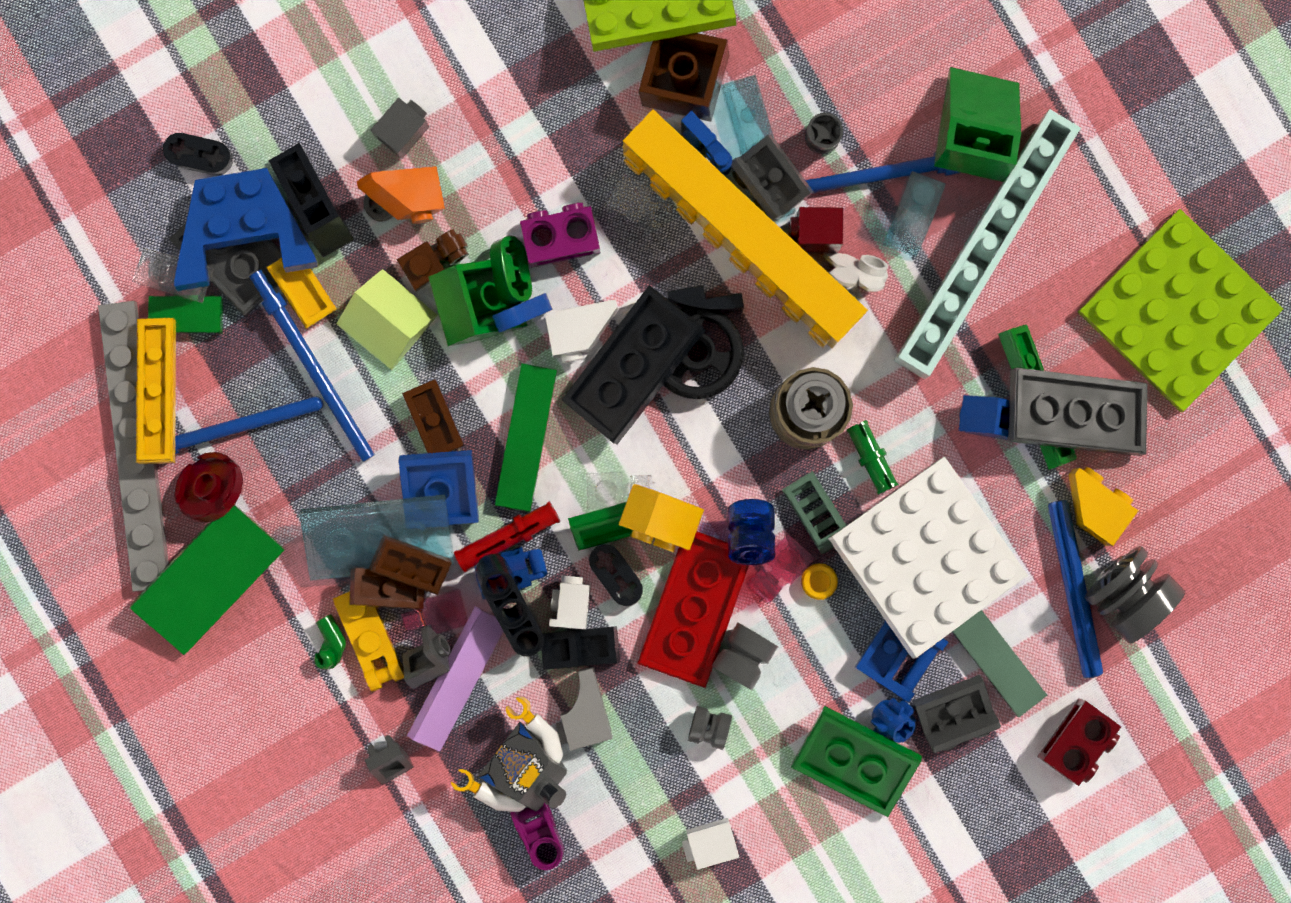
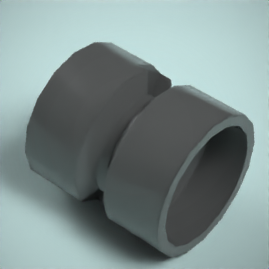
[712,622,778,690]

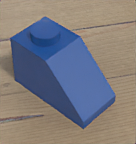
[959,395,1009,440]

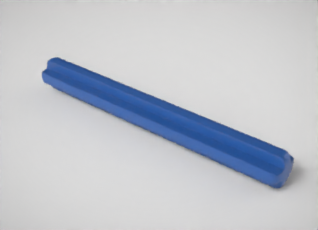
[1048,500,1103,678]

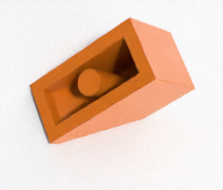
[357,166,445,224]

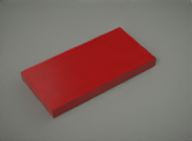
[637,531,754,688]

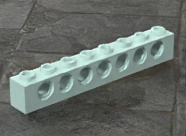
[894,109,1081,379]

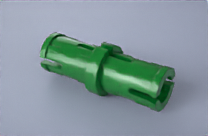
[846,420,899,495]

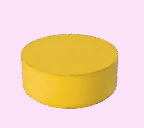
[801,563,838,600]

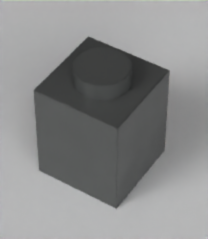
[371,97,429,159]

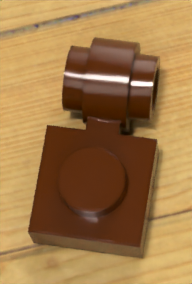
[396,229,469,292]

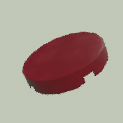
[174,452,243,523]

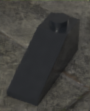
[268,143,354,257]

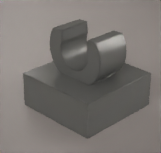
[365,735,414,785]

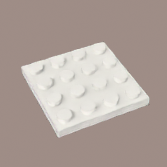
[828,457,1028,659]

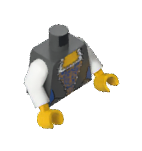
[451,696,567,812]

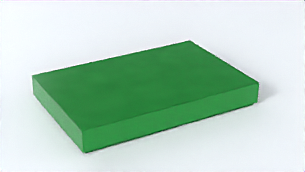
[791,706,922,817]

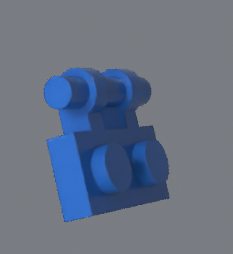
[681,110,732,176]

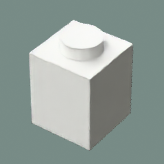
[682,818,740,870]

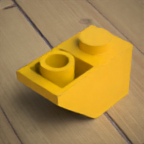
[1069,467,1139,546]

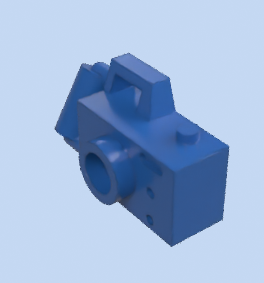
[475,547,548,600]

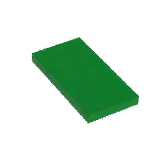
[130,504,285,655]

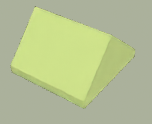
[336,269,438,370]

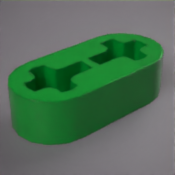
[490,235,532,306]

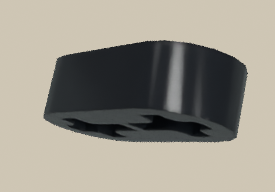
[163,133,233,175]
[589,544,643,606]

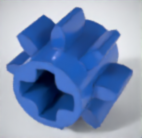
[870,698,917,743]

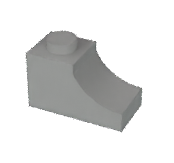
[556,666,613,751]

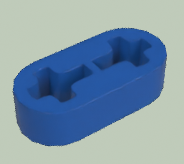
[492,293,553,333]

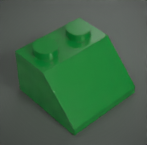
[428,260,528,346]

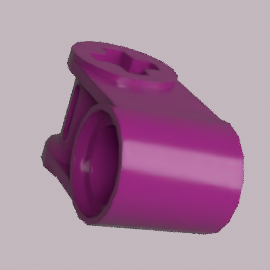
[510,803,565,871]

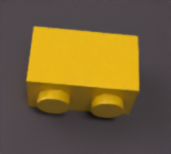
[619,483,704,552]

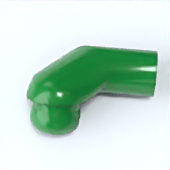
[314,614,346,670]

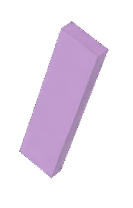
[407,606,503,751]

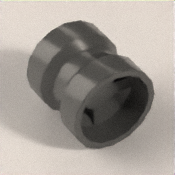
[805,112,843,154]
[688,706,732,750]

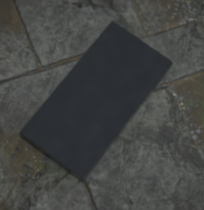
[562,285,706,445]

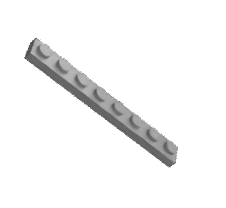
[98,301,169,592]

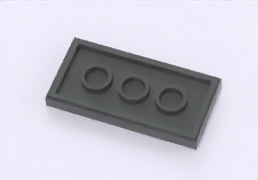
[1008,368,1147,456]

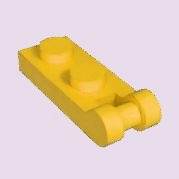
[332,591,404,692]

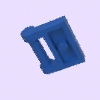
[855,620,949,703]

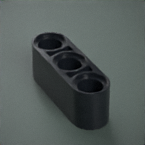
[476,554,544,657]

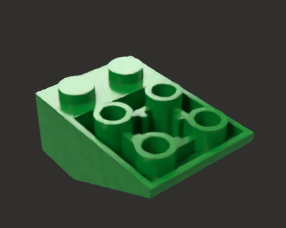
[934,67,1021,182]

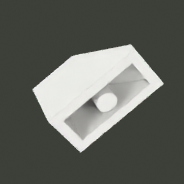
[545,299,618,363]

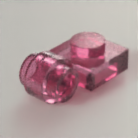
[746,534,815,604]

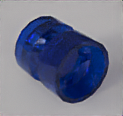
[728,499,775,565]

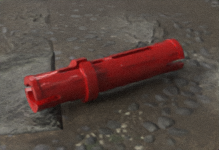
[454,501,561,572]

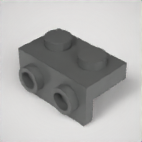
[731,134,814,221]
[912,675,1001,753]

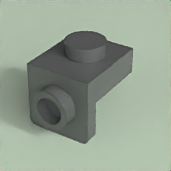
[402,626,451,689]

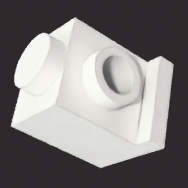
[549,575,590,629]

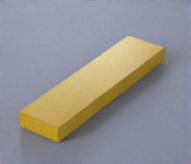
[136,318,176,464]

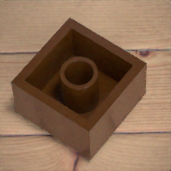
[638,33,730,122]

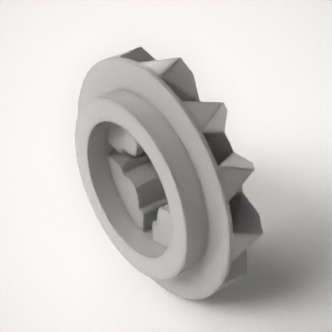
[786,372,845,432]

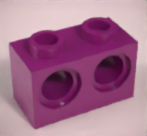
[520,203,601,268]

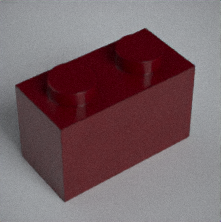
[787,207,844,254]

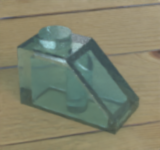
[882,171,946,257]

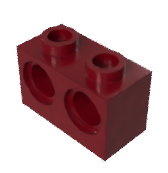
[1037,698,1122,786]

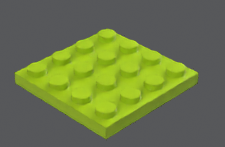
[583,0,736,52]
[1078,209,1283,412]

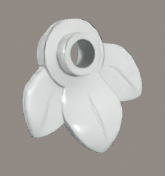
[823,252,888,292]

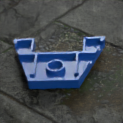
[174,168,318,291]

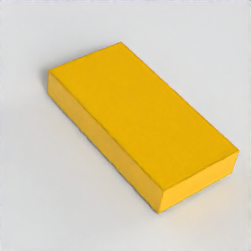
[266,258,336,329]

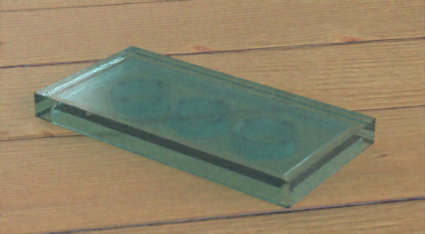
[299,494,455,581]

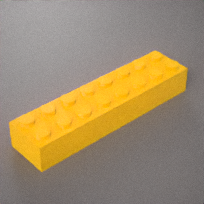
[623,109,868,349]

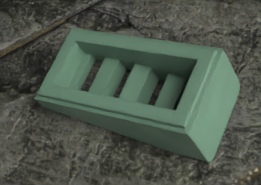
[782,471,847,554]

